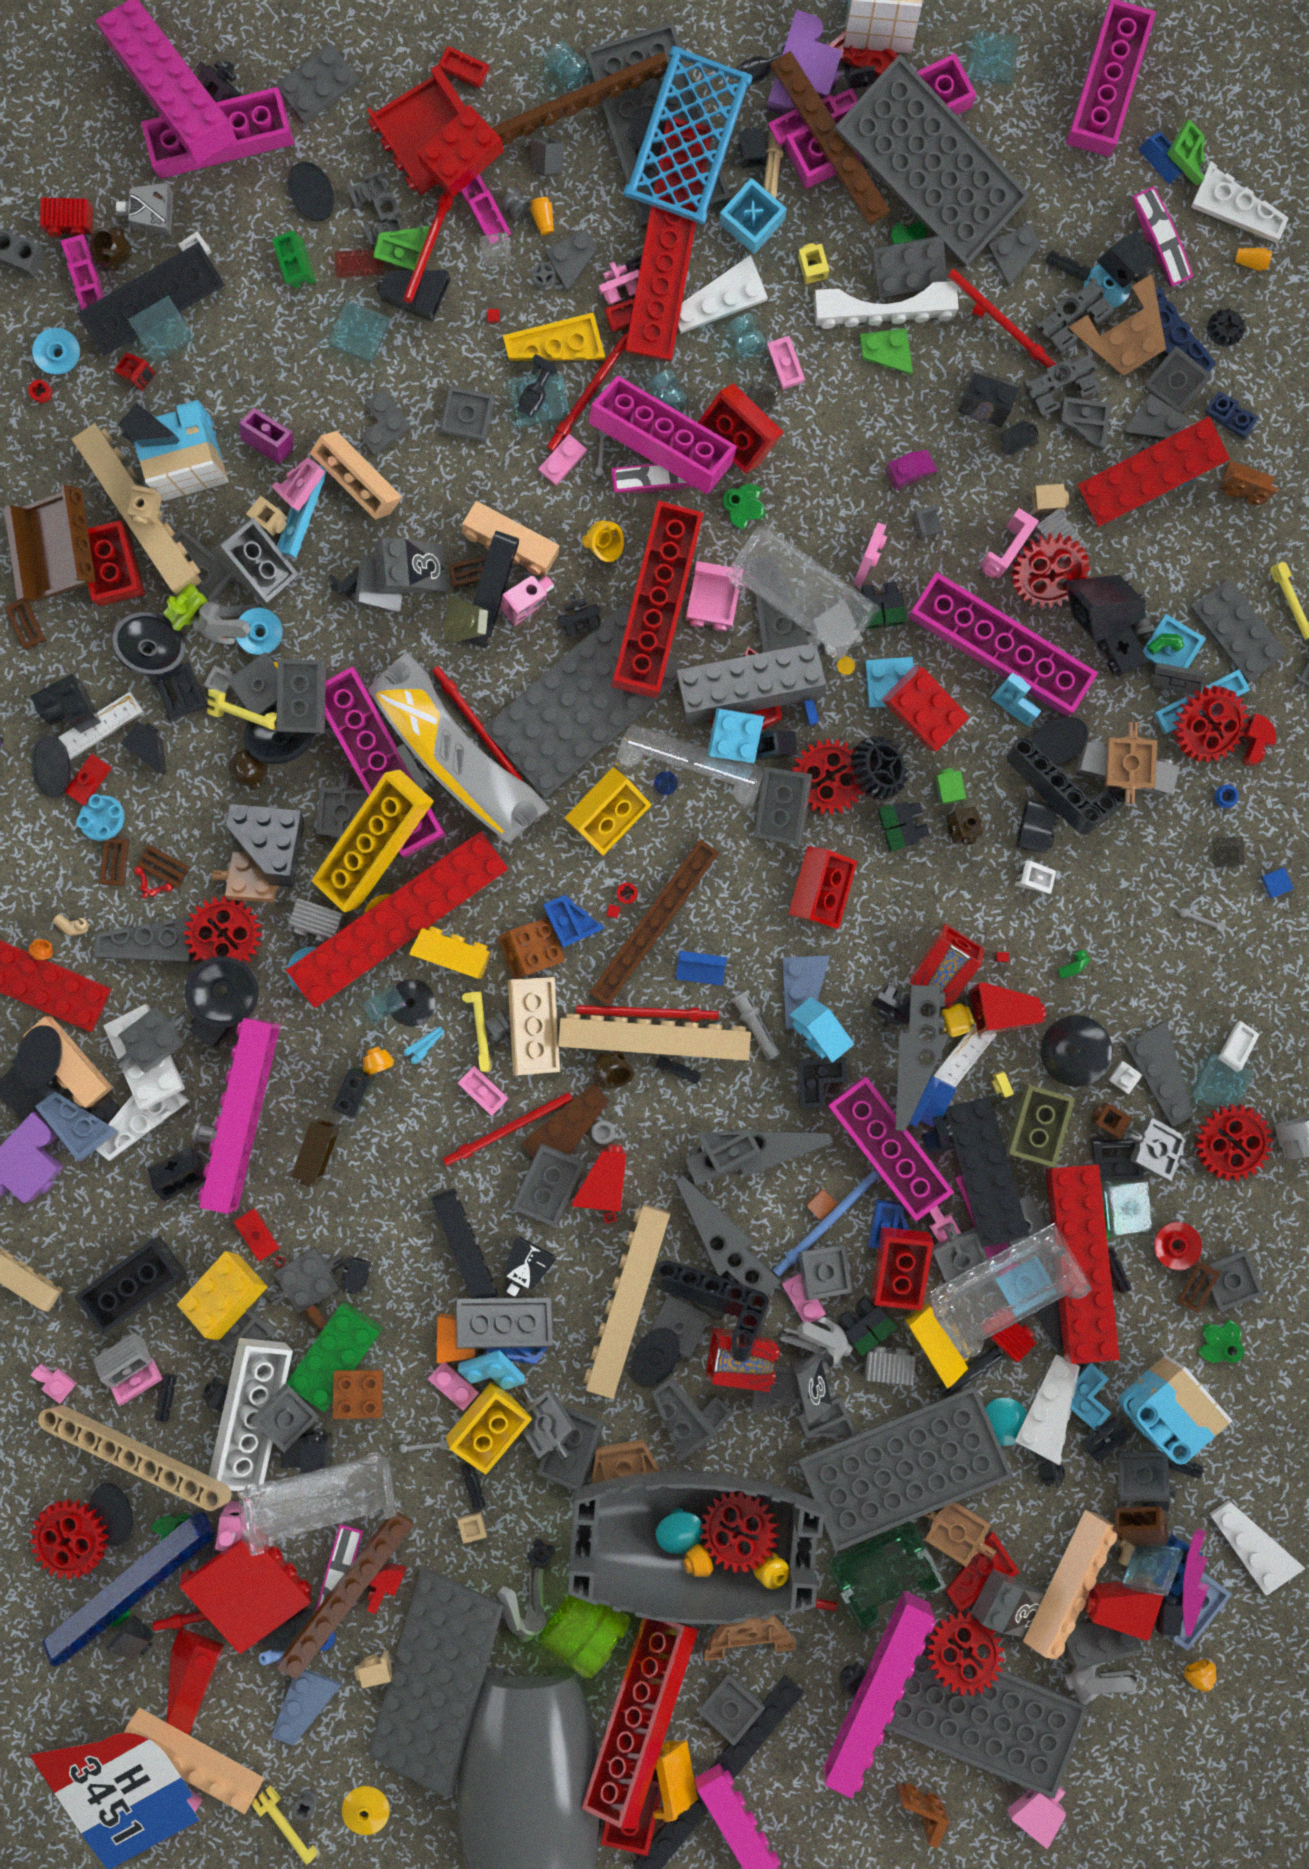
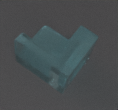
[362,986,406,1024]

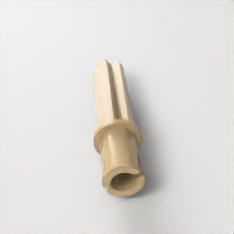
[764,131,783,199]

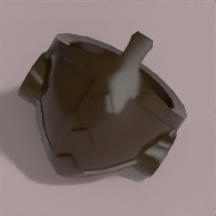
[90,227,132,270]
[229,749,269,790]
[592,1051,634,1089]

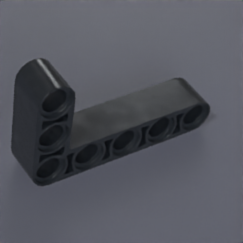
[1006,737,1125,835]
[655,1260,769,1362]

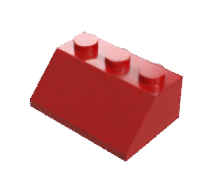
[789,846,858,929]

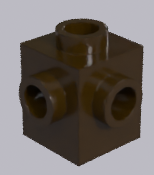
[946,807,984,846]

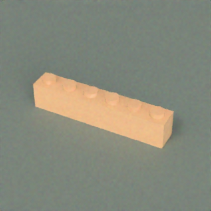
[1023,1510,1117,1659]
[124,1707,264,1814]

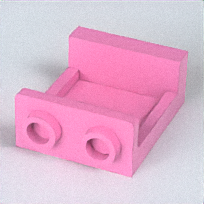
[980,508,1039,578]
[686,561,743,632]

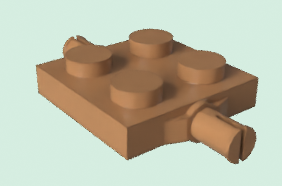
[1105,722,1157,804]
[212,852,279,903]
[923,1502,996,1567]

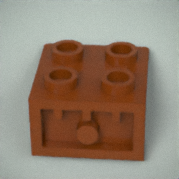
[1219,461,1279,506]
[497,918,565,979]
[333,1369,383,1419]
[896,1783,949,1849]

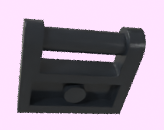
[151,662,208,722]
[1091,1138,1144,1181]

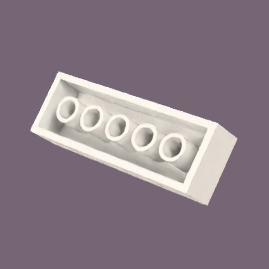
[209,1338,293,1493]

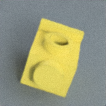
[798,243,829,285]

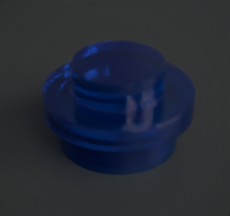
[654,771,678,795]

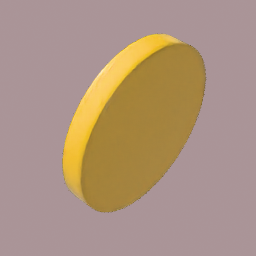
[837,657,855,675]

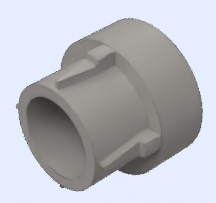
[1274,1117,1309,1159]

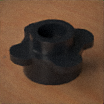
[527,1539,555,1568]

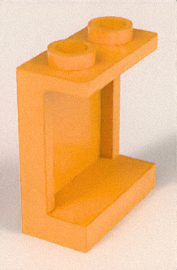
[653,1740,698,1822]

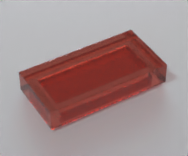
[335,249,384,277]

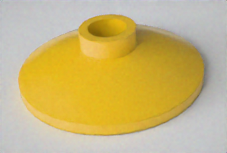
[342,1786,390,1835]

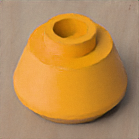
[363,1047,394,1075]
[683,1544,713,1577]
[1184,1659,1216,1692]

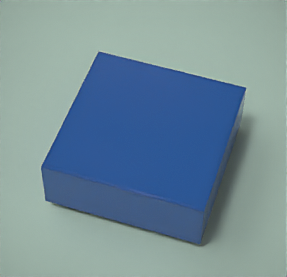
[803,699,819,727]
[1261,867,1294,898]

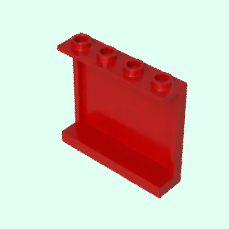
[367,65,466,196]
[180,1523,312,1654]

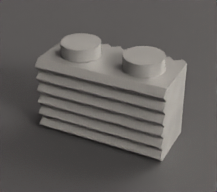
[1033,509,1087,561]
[288,898,346,942]
[93,1333,152,1388]
[863,1345,916,1385]

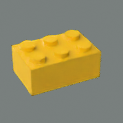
[177,1251,268,1340]

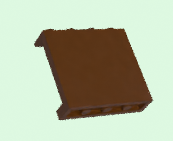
[4,484,95,602]

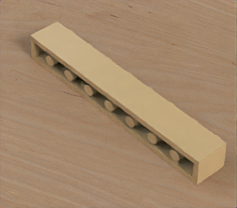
[72,423,202,596]
[558,1014,751,1061]
[583,1204,670,1399]

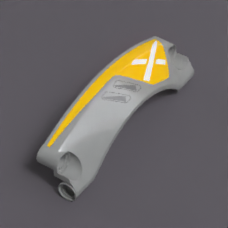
[368,653,551,843]

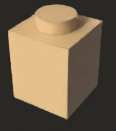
[1032,484,1069,515]

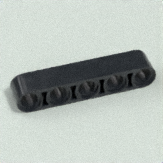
[463,530,519,649]
[432,1188,498,1299]

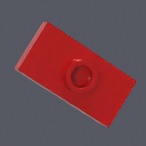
[438,45,490,89]
[604,298,634,333]
[65,753,112,806]
[234,1208,280,1262]

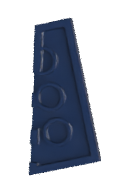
[1137,286,1216,372]

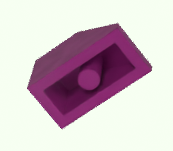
[885,450,938,491]

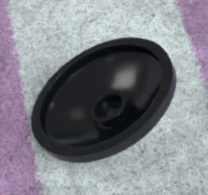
[112,612,186,676]
[244,704,314,764]
[185,956,259,1028]
[1041,1015,1113,1087]

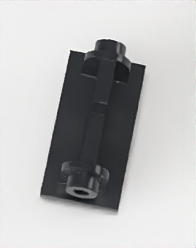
[1035,1453,1065,1488]

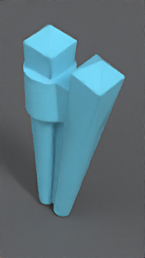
[404,1026,445,1064]

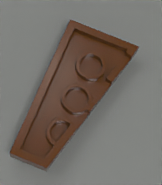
[521,1083,609,1159]

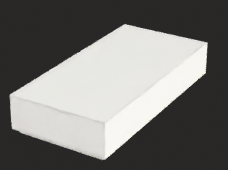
[1218,1021,1259,1072]

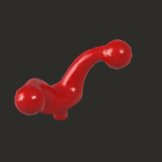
[134,866,173,899]

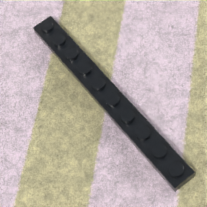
[633,1674,804,1869]

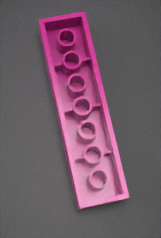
[95,0,237,164]
[785,53,976,189]
[907,572,1098,717]
[325,666,447,858]
[198,1018,281,1214]
[823,1590,936,1799]

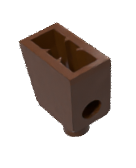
[1115,1506,1168,1547]

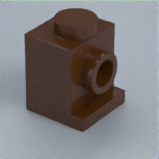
[1091,1102,1132,1139]

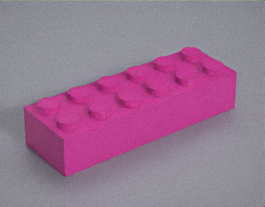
[1065,0,1157,157]
[141,87,295,179]
[589,375,737,494]
[826,1076,954,1221]

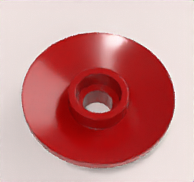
[1154,1222,1202,1270]

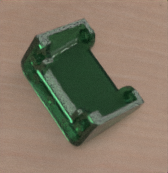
[829,1521,947,1632]

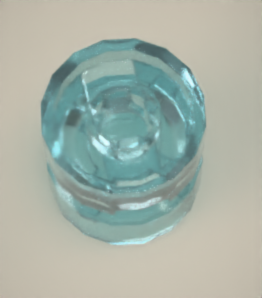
[544,40,589,89]
[726,313,767,359]
[647,369,688,410]

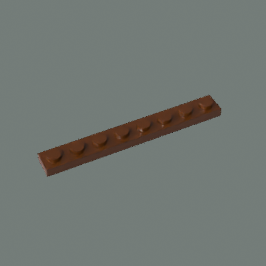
[770,51,890,226]
[491,52,668,145]
[589,839,720,1006]
[276,1509,414,1680]

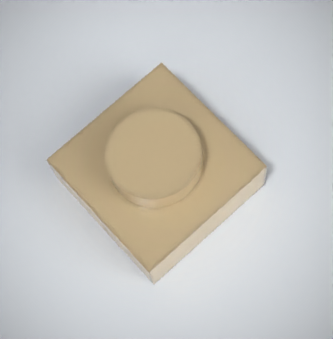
[457,1512,487,1544]

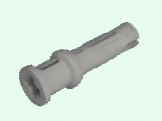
[730,989,780,1060]

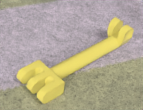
[1270,562,1309,640]
[207,689,277,730]
[462,992,492,1073]
[251,1785,318,1865]

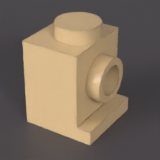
[127,485,162,525]
[246,496,288,536]
[355,1650,392,1688]

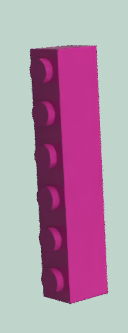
[694,1763,781,1869]

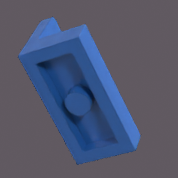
[676,951,727,985]
[909,1075,957,1127]

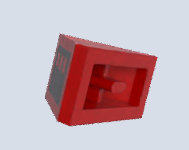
[113,352,156,392]

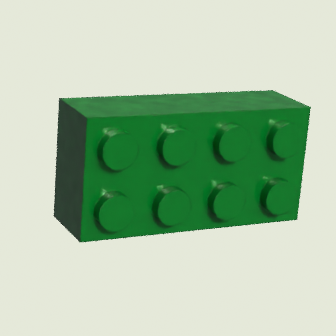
[286,1301,383,1413]

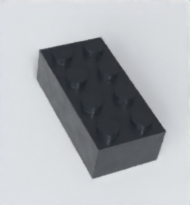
[74,1236,187,1335]

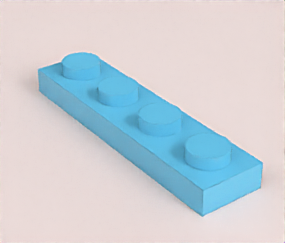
[277,465,327,557]
[1154,669,1250,734]

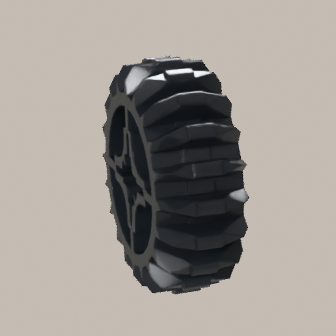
[848,736,909,800]

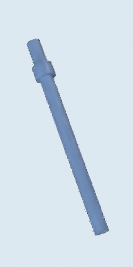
[773,1170,881,1277]

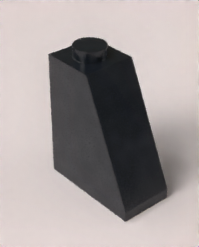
[377,270,451,322]

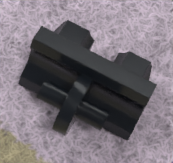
[197,61,241,102]
[557,594,601,637]
[871,985,911,1027]
[1081,1416,1131,1462]

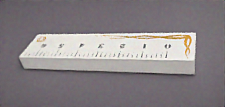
[58,692,144,760]
[933,1023,997,1087]

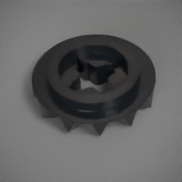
[1207,308,1246,346]

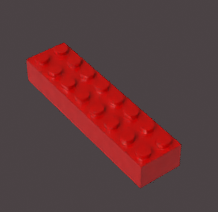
[611,500,704,699]
[1045,1165,1120,1364]
[581,1618,699,1829]

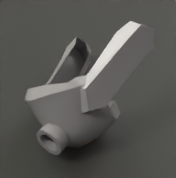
[193,601,266,644]
[779,1317,853,1366]
[497,1564,546,1642]
[1065,1662,1138,1706]

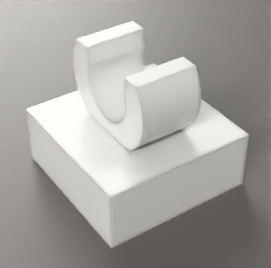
[1108,1061,1142,1094]

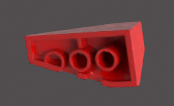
[167,1628,225,1735]

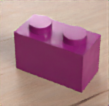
[239,408,294,464]

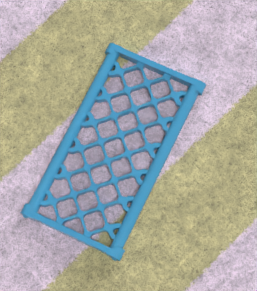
[623,46,753,224]

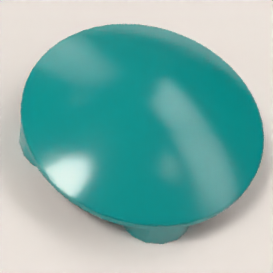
[985,1398,1027,1446]
[655,1508,704,1554]

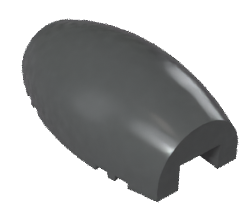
[568,1470,824,1624]
[457,1666,601,1869]

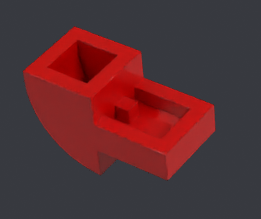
[1242,713,1276,767]
[366,1563,407,1614]

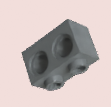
[0,228,46,278]

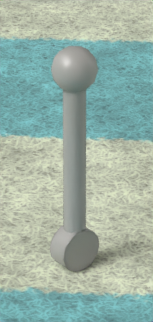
[595,430,607,477]
[1179,908,1226,932]
[398,1440,448,1453]

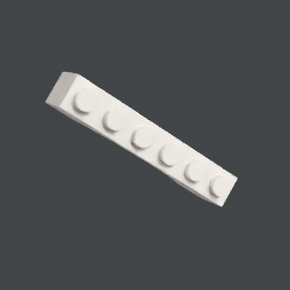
[814,281,958,329]

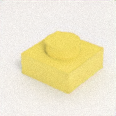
[991,1071,1014,1098]

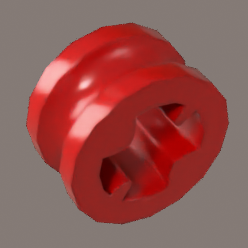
[28,380,52,403]
[617,882,638,904]

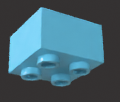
[719,178,787,254]
[789,997,854,1062]

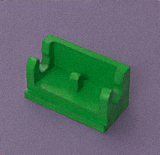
[272,230,316,288]

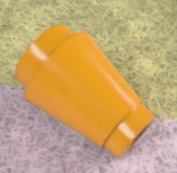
[529,197,554,236]
[1235,247,1272,272]

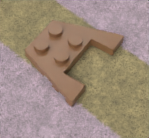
[1069,274,1166,376]
[590,1439,661,1484]
[702,1614,796,1661]

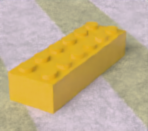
[311,770,434,912]

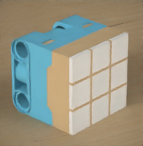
[844,0,922,54]
[135,400,229,501]
[1118,1355,1232,1464]

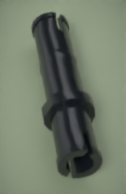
[937,1345,1005,1397]

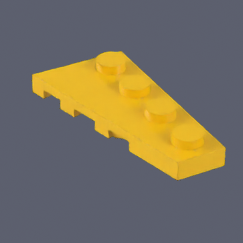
[503,312,605,361]

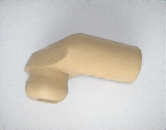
[53,914,89,936]
[1116,1534,1136,1566]

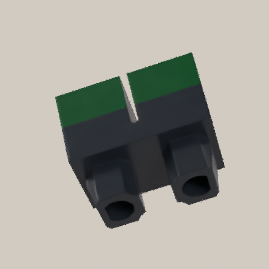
[858,581,907,630]
[877,801,930,853]
[331,1067,375,1118]
[838,1296,897,1356]

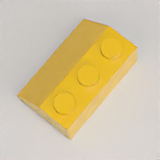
[564,767,652,856]
[409,926,491,979]
[904,1303,968,1388]
[446,1381,532,1475]

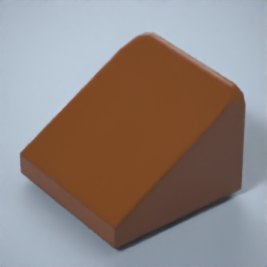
[805,1188,838,1221]

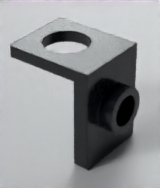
[843,62,875,89]

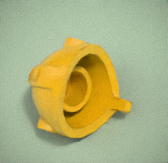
[582,520,624,562]

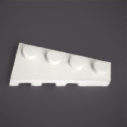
[1191,161,1289,243]
[678,255,768,334]
[96,1092,190,1161]
[1015,1354,1080,1465]
[1209,1500,1305,1596]

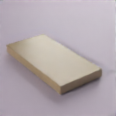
[508,977,560,1075]

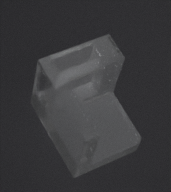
[480,232,513,268]

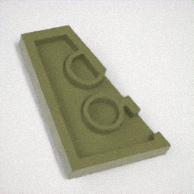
[443,594,488,642]

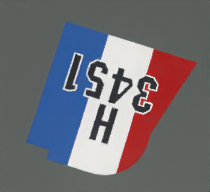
[29,1733,200,1869]

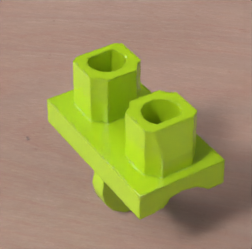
[163,583,208,631]

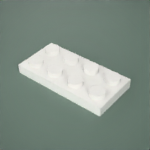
[103,1004,185,1111]

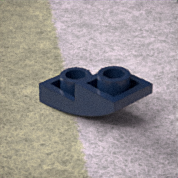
[1205,391,1259,440]

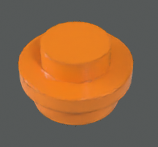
[28,939,53,960]

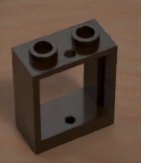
[291,1119,341,1187]

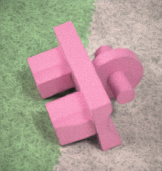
[598,262,639,306]

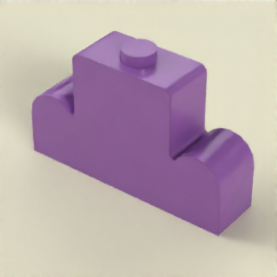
[766,9,842,115]
[0,1111,63,1203]

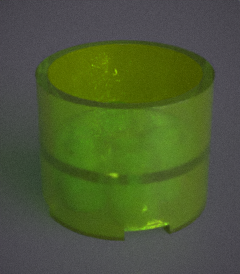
[539,1594,630,1679]

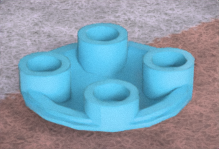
[77,794,125,841]

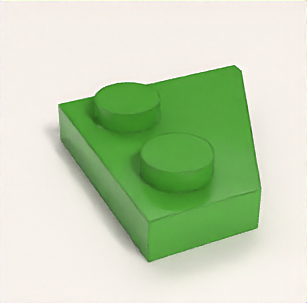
[1167,119,1205,186]
[372,226,430,271]
[859,328,913,375]

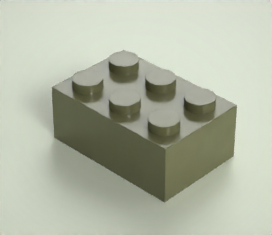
[1005,1084,1075,1168]

